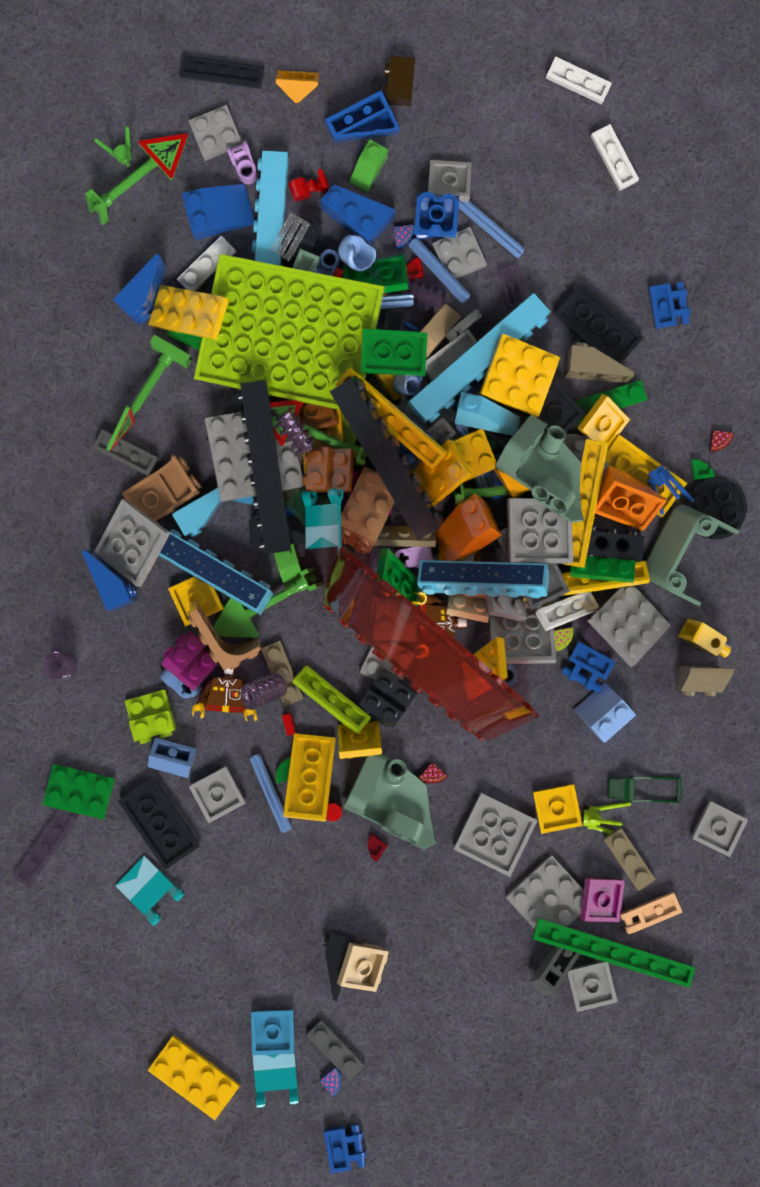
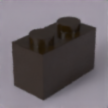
[383,56,415,107]

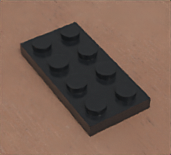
[554,283,644,364]
[118,777,201,870]

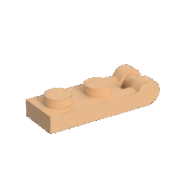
[620,891,682,934]

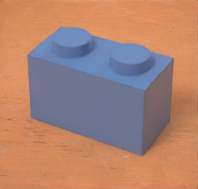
[148,738,196,778]

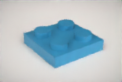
[251,1009,295,1055]

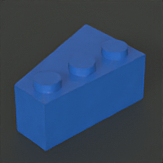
[324,91,400,143]
[320,185,396,246]

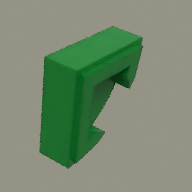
[690,459,715,480]
[276,757,291,784]

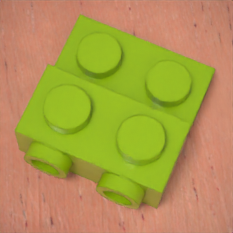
[125,689,177,744]

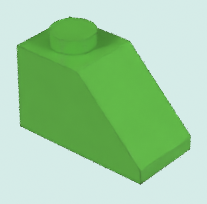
[349,139,388,193]
[274,544,302,589]

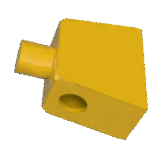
[678,619,731,658]

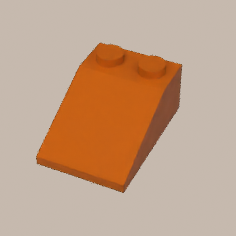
[595,466,667,531]
[436,494,502,561]

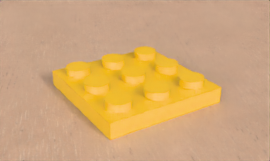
[479,334,560,417]

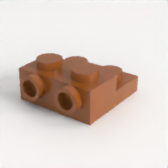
[303,447,354,493]

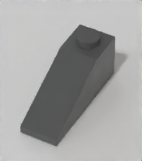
[529,947,580,996]

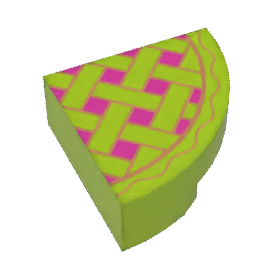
[554,627,573,651]

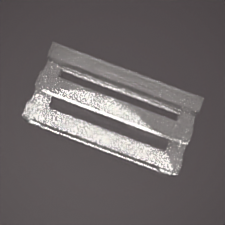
[270,212,310,261]

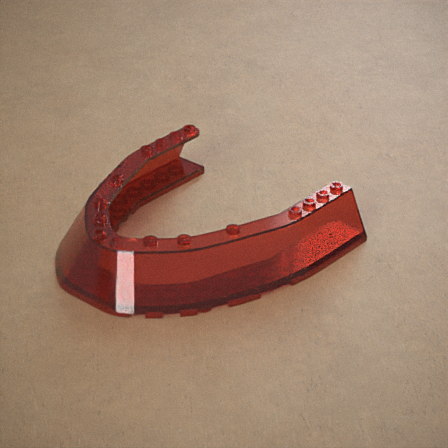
[322,546,540,742]

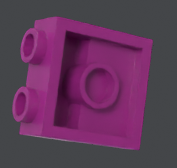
[161,631,219,691]

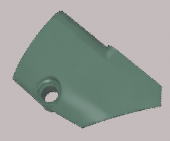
[495,414,584,523]
[343,754,436,850]

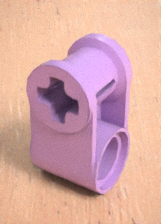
[226,140,257,184]
[394,547,433,568]

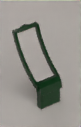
[608,776,682,803]

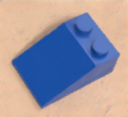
[182,184,254,240]
[113,254,166,325]
[82,550,138,611]

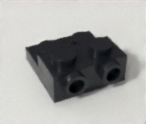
[359,668,418,728]

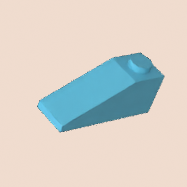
[454,392,520,436]
[172,488,221,538]

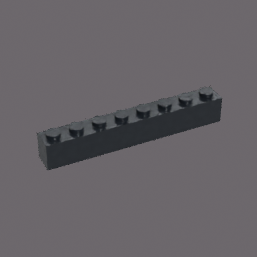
[330,375,443,540]
[237,380,291,554]

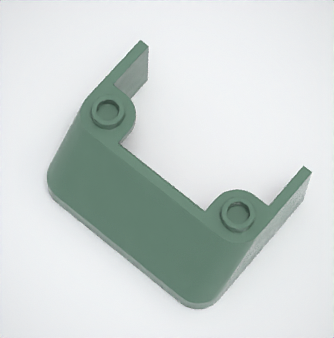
[646,505,739,606]

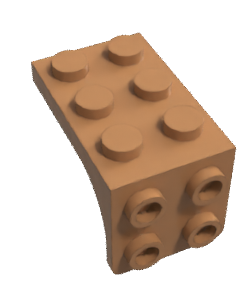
[122,454,201,522]
[341,466,395,554]
[188,600,261,671]

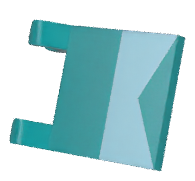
[302,488,344,549]
[115,855,184,925]
[253,1053,299,1108]

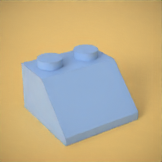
[573,682,636,743]

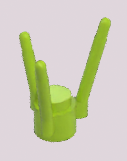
[582,802,631,834]

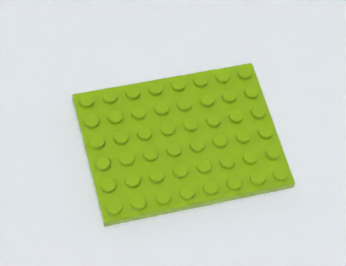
[194,254,385,410]

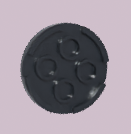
[684,477,747,540]

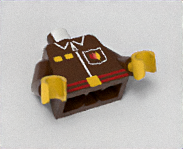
[412,592,467,657]
[192,668,258,721]

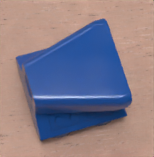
[414,192,459,240]

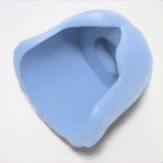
[338,235,376,271]

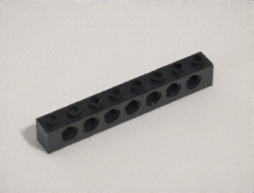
[485,518,645,562]

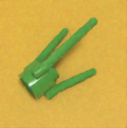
[94,126,132,167]

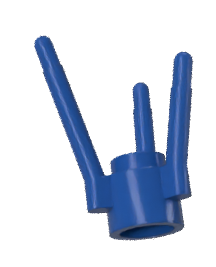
[648,465,694,515]

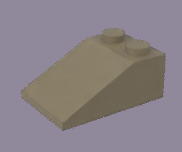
[564,343,634,383]
[676,665,734,696]

